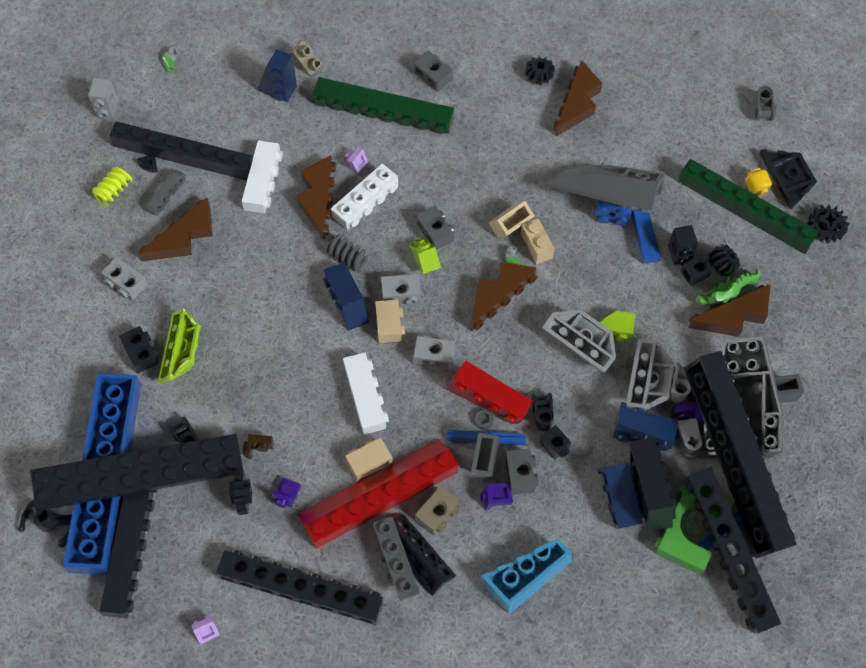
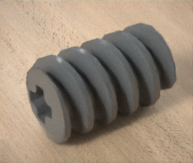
[327,234,368,272]

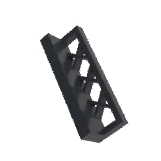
[393,515,457,596]

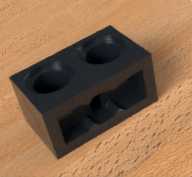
[119,326,159,374]

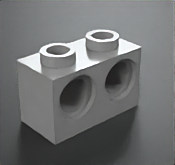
[101,257,148,300]

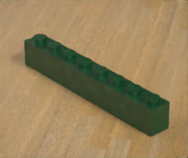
[312,77,454,134]
[678,158,819,254]

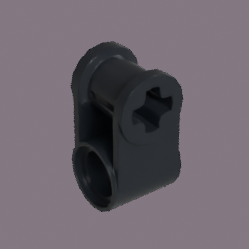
[531,393,554,431]
[167,416,198,444]

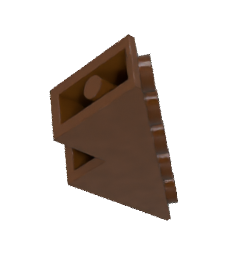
[553,61,602,136]
[296,155,336,239]
[139,198,213,261]
[470,262,538,331]
[688,285,771,337]

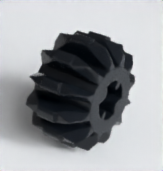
[525,55,555,85]
[709,244,740,276]

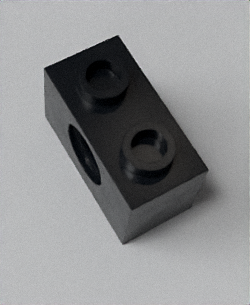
[668,225,698,265]

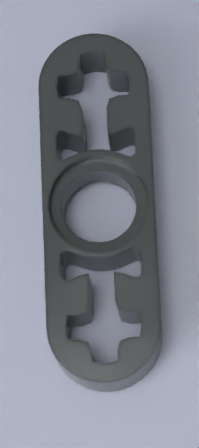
[147,170,186,216]

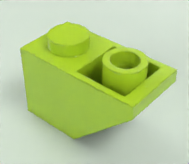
[408,238,441,274]
[599,311,635,343]

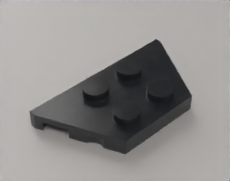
[759,149,817,209]

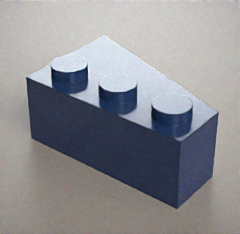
[257,49,297,102]
[322,262,369,331]
[613,402,678,451]
[597,463,644,529]

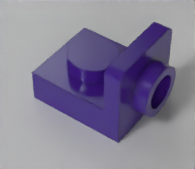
[671,402,703,425]
[272,477,301,508]
[480,483,513,510]

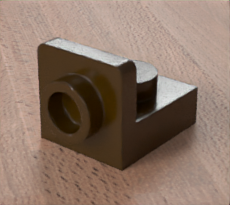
[243,434,274,459]

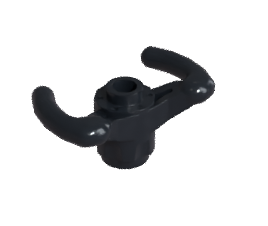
[17,500,72,548]

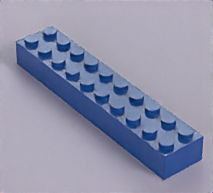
[63,373,141,575]

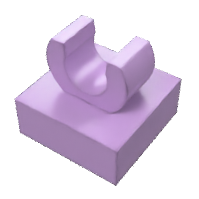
[345,148,369,174]
[191,615,220,644]

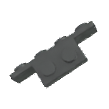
[373,517,419,601]

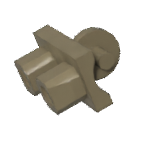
[290,40,322,76]

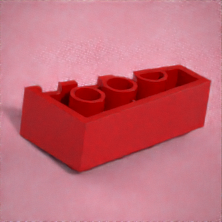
[446,360,533,425]

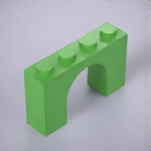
[654,483,735,576]

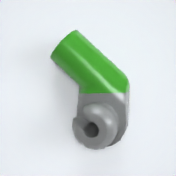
[162,47,178,72]
[505,246,525,265]

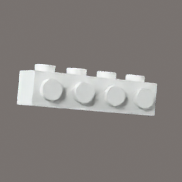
[331,163,398,230]

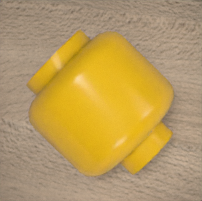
[745,168,772,196]

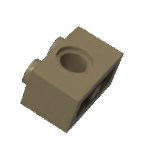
[415,485,460,536]

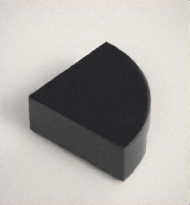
[137,155,158,173]

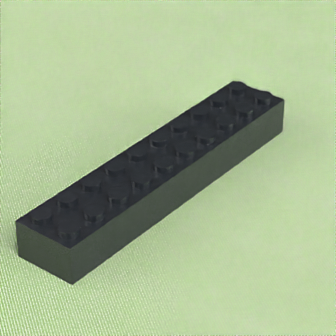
[683,351,797,559]

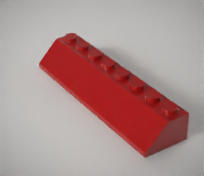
[297,439,459,549]

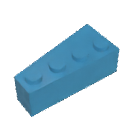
[481,538,572,614]

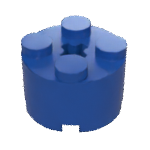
[594,199,632,226]

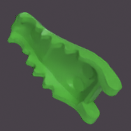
[696,268,761,305]

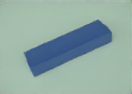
[631,210,661,263]

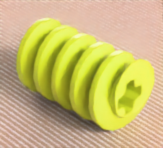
[92,167,133,207]

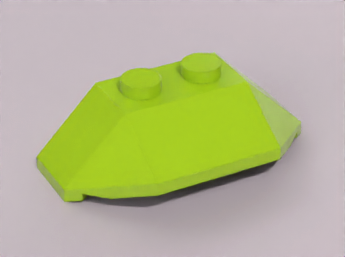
[158,308,201,384]

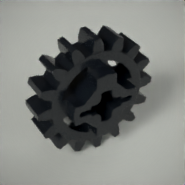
[807,204,849,243]
[229,470,253,515]

